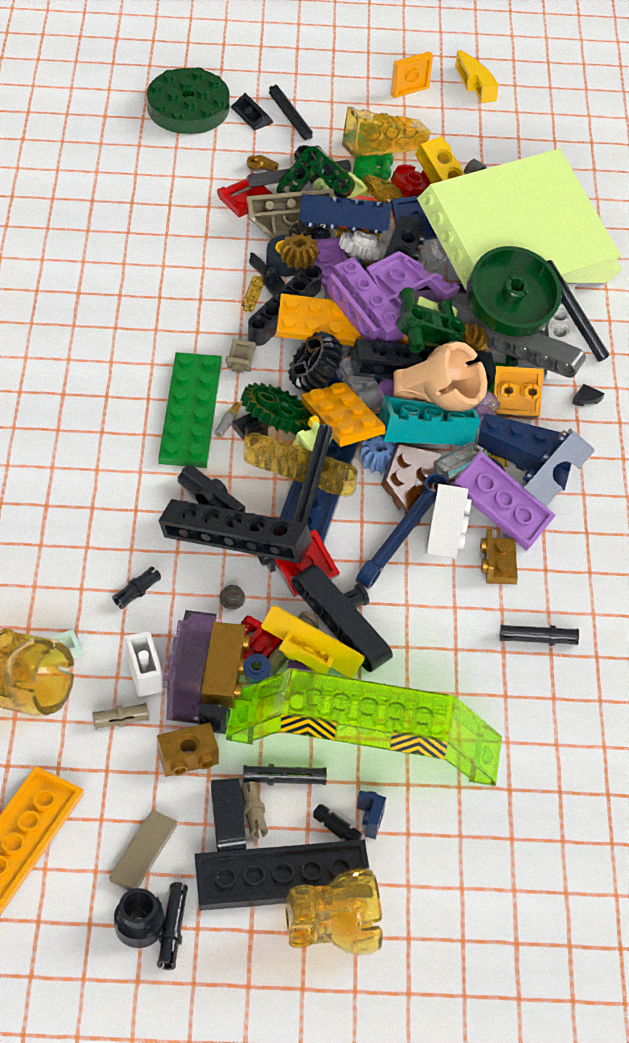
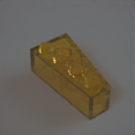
[342,106,431,157]

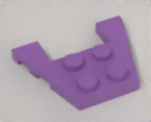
[366,251,460,314]

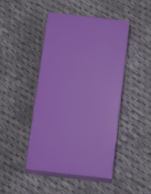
[451,451,556,551]

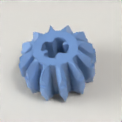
[359,435,397,475]

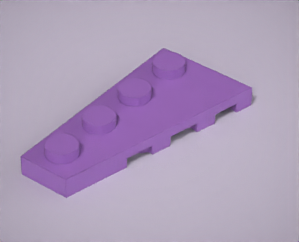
[314,237,348,300]

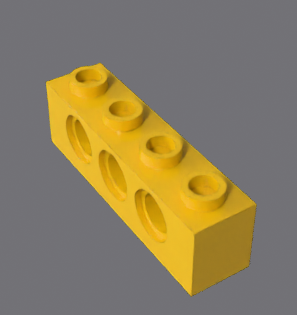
[415,136,465,184]

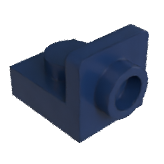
[356,790,387,840]

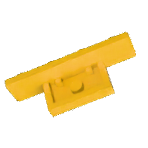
[261,605,365,679]

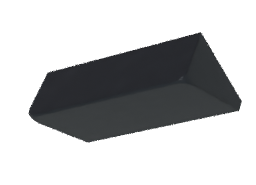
[230,93,273,131]

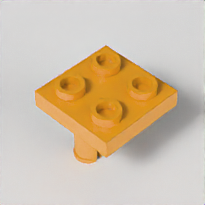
[493,366,543,416]

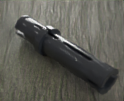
[499,624,579,646]
[243,764,327,786]
[157,882,188,970]

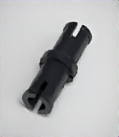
[112,566,161,609]

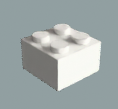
[427,484,472,559]

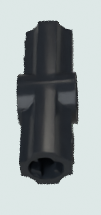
[178,465,246,512]

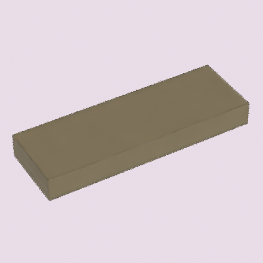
[109,809,177,890]

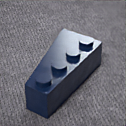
[299,194,392,234]

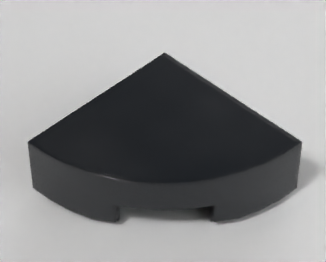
[572,384,605,406]

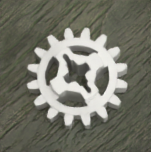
[339,231,388,262]

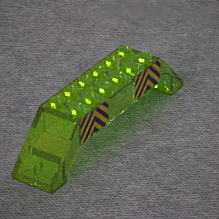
[226,668,502,786]

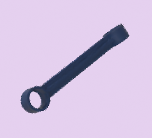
[355,473,449,590]

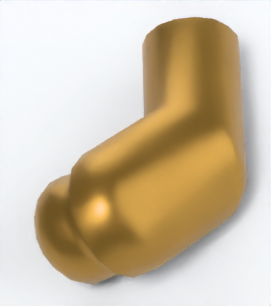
[247,155,279,171]

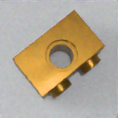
[157,722,219,777]

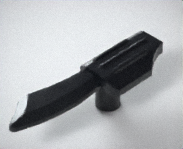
[249,252,285,296]

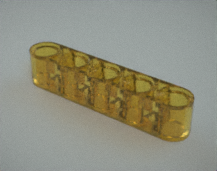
[243,433,358,497]

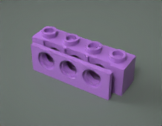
[327,257,404,343]

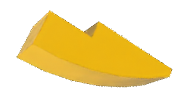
[455,50,499,103]

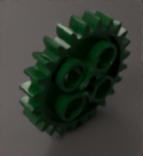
[240,382,313,435]

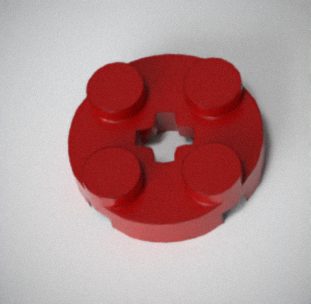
[391,164,432,197]

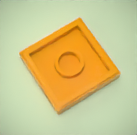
[391,51,433,98]

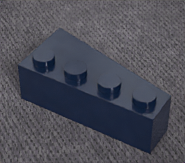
[476,413,572,491]

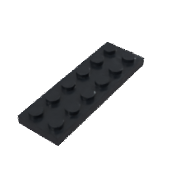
[194,839,373,911]

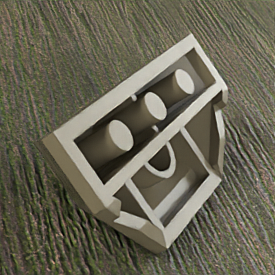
[246,189,334,239]

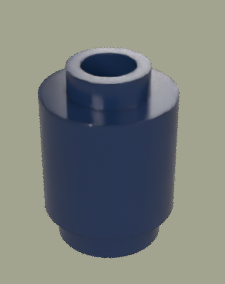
[243,654,272,687]

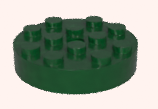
[147,67,230,134]
[466,246,562,337]

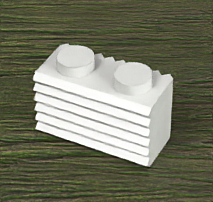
[125,631,164,697]

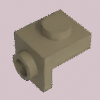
[226,338,256,373]

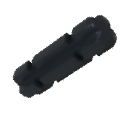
[313,804,362,841]

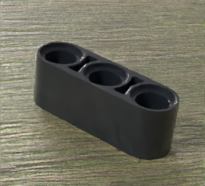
[211,778,246,852]

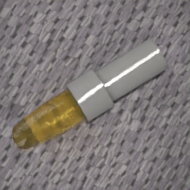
[214,402,241,438]

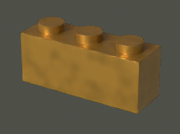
[201,622,250,709]

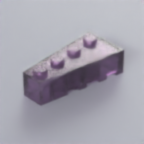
[163,610,217,724]

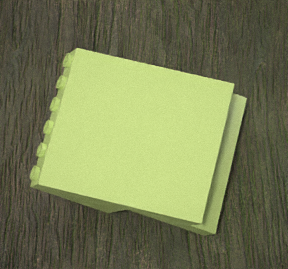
[417,148,622,292]

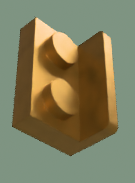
[480,529,518,585]

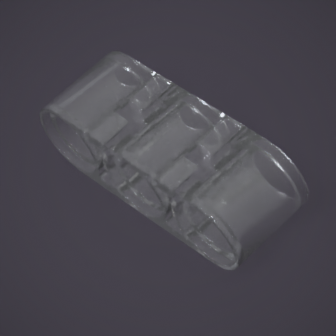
[336,355,383,410]

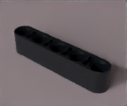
[248,265,322,346]
[291,564,393,672]

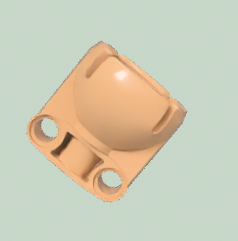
[393,342,487,412]

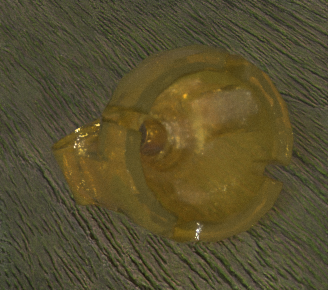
[0,628,74,717]
[285,867,383,956]

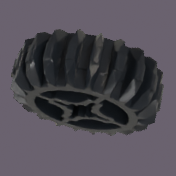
[288,331,344,393]

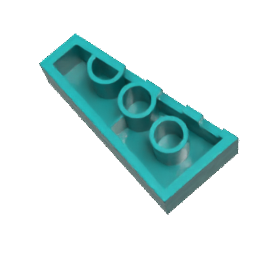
[378,395,481,446]

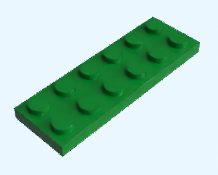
[158,352,222,468]

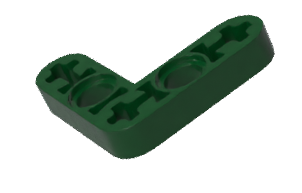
[277,146,355,195]

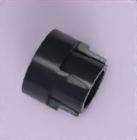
[114,888,164,948]

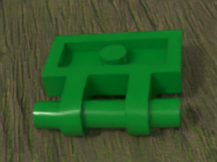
[352,147,394,184]

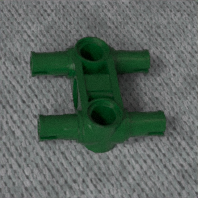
[396,287,466,353]

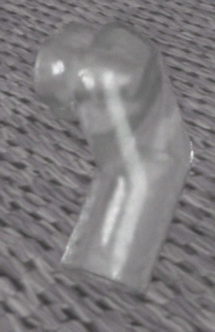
[471,392,500,411]

